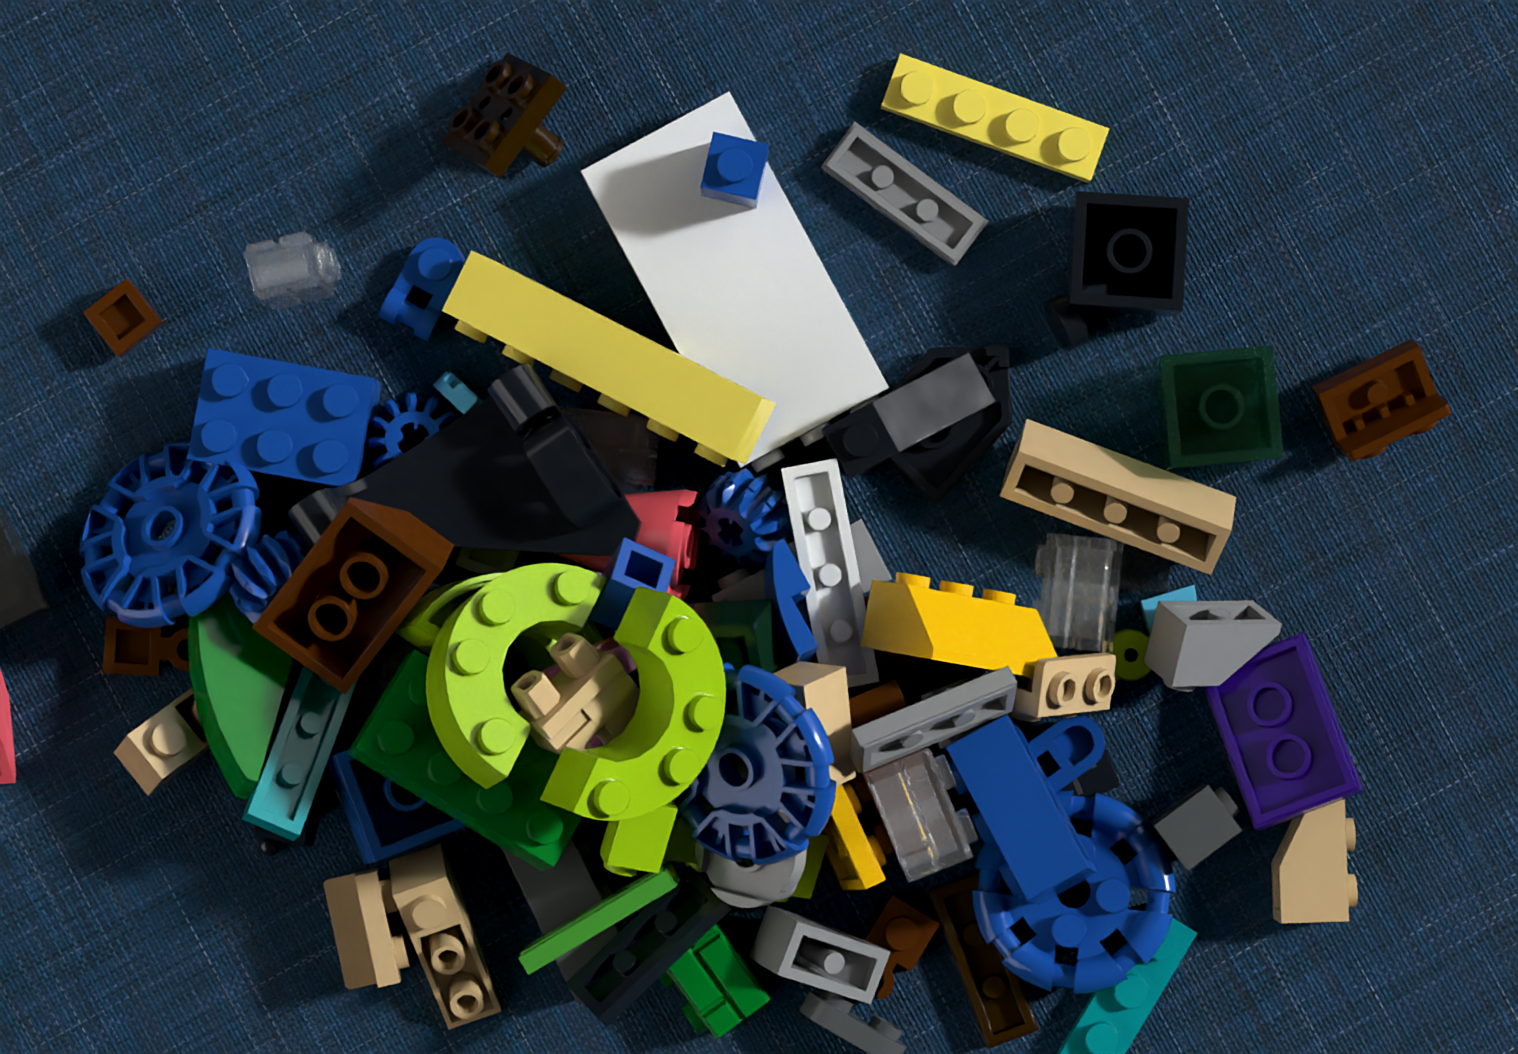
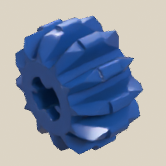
[366,393,456,469]
[696,468,792,567]
[229,530,309,623]

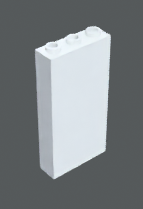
[581,92,889,473]

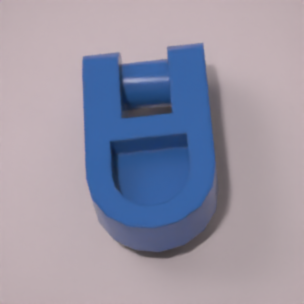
[378,237,465,342]
[1028,715,1105,794]

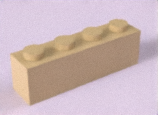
[1000,419,1236,575]

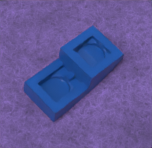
[764,538,819,667]

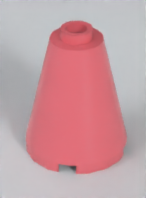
[554,489,702,601]

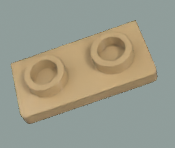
[1007,652,1116,722]
[324,868,410,989]

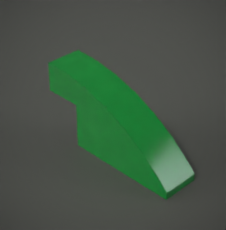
[188,548,294,800]

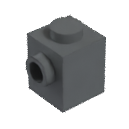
[1147,783,1242,871]

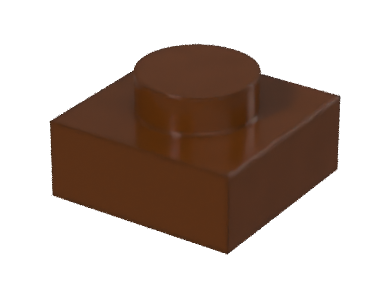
[83,278,165,358]

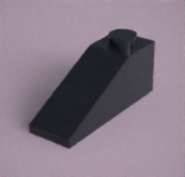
[822,353,996,482]

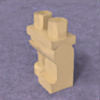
[511,632,640,755]

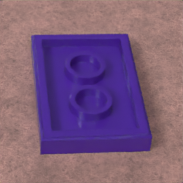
[1203,632,1364,831]

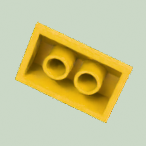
[860,572,1058,677]

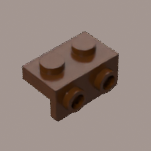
[1311,339,1451,461]

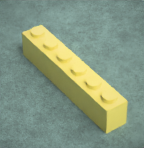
[442,250,776,467]

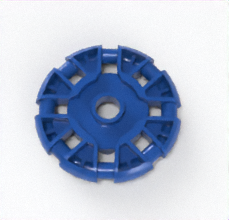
[79,441,262,628]
[675,663,836,865]
[972,790,1176,994]

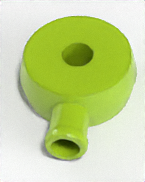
[1104,629,1152,683]

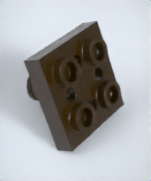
[442,52,567,178]

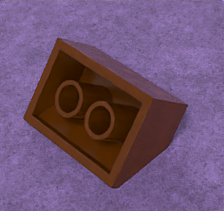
[252,497,454,694]

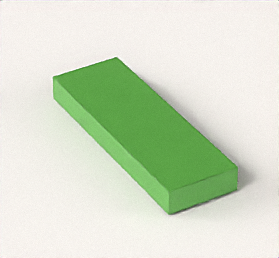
[518,863,681,975]

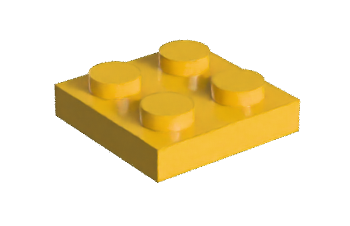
[823,782,886,891]

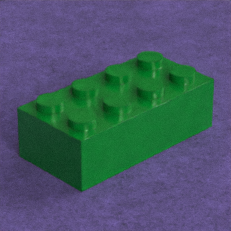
[347,649,583,871]

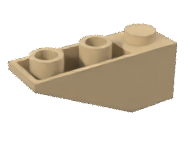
[113,679,292,796]
[1271,799,1358,924]
[388,843,502,1030]

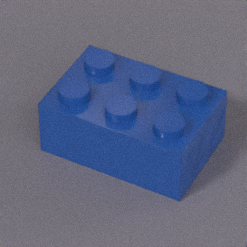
[187,348,382,487]
[944,714,1098,905]

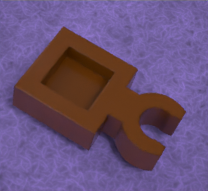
[103,617,189,676]
[863,893,940,1000]

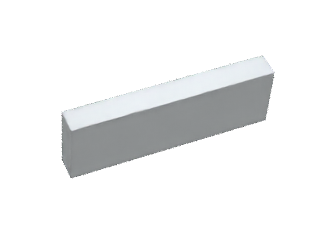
[821,122,988,267]
[850,666,1017,773]

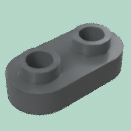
[799,990,907,1054]

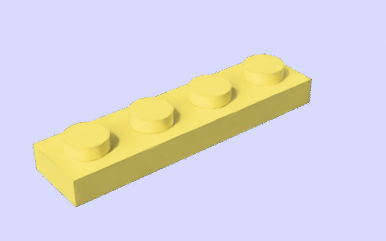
[881,53,1110,183]

